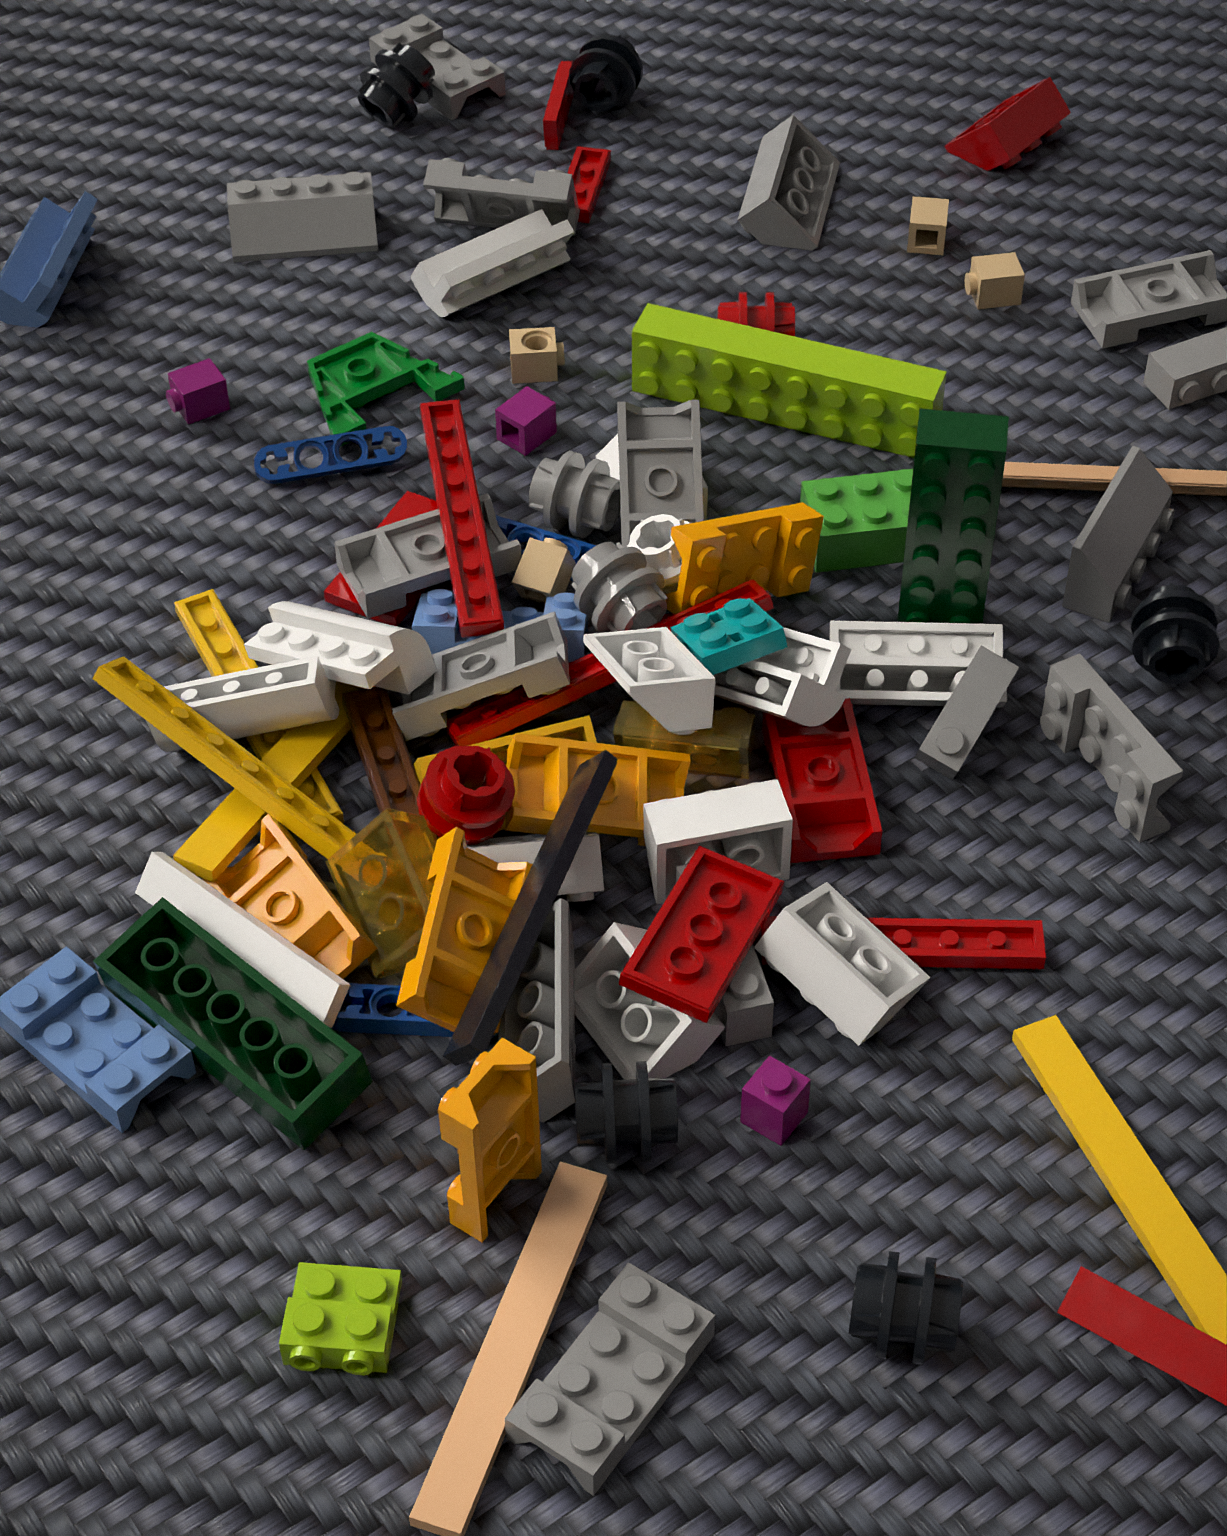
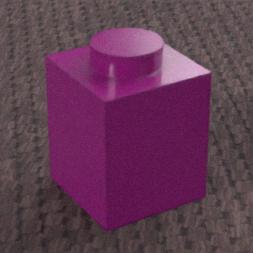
[166,358,230,425]
[495,386,557,456]
[740,1055,811,1146]

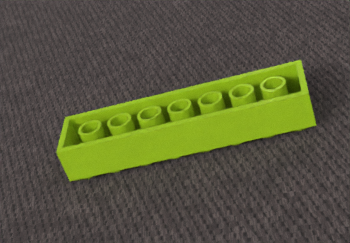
[632,303,947,458]

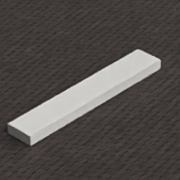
[135,852,350,1028]

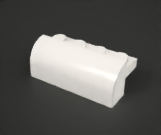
[410,209,574,317]
[244,601,437,695]
[829,621,1007,708]
[713,627,852,727]
[146,656,340,752]

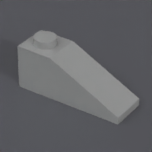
[914,645,1019,780]

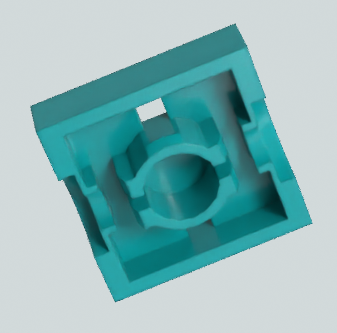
[670,598,788,675]

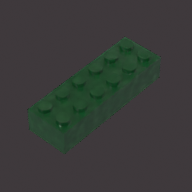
[897,408,1009,624]
[93,897,373,1150]

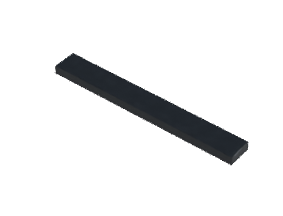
[443,750,618,1066]

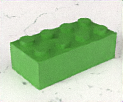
[800,469,913,572]

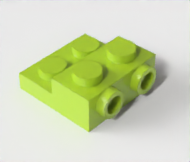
[279,1262,402,1375]

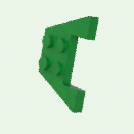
[307,332,465,447]

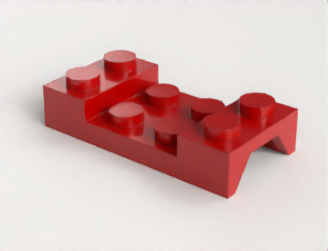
[762,698,882,863]

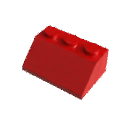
[944,77,1071,171]

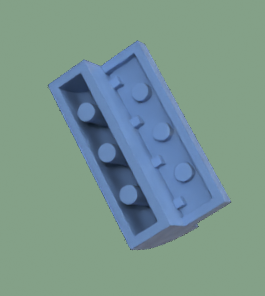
[0,191,98,328]

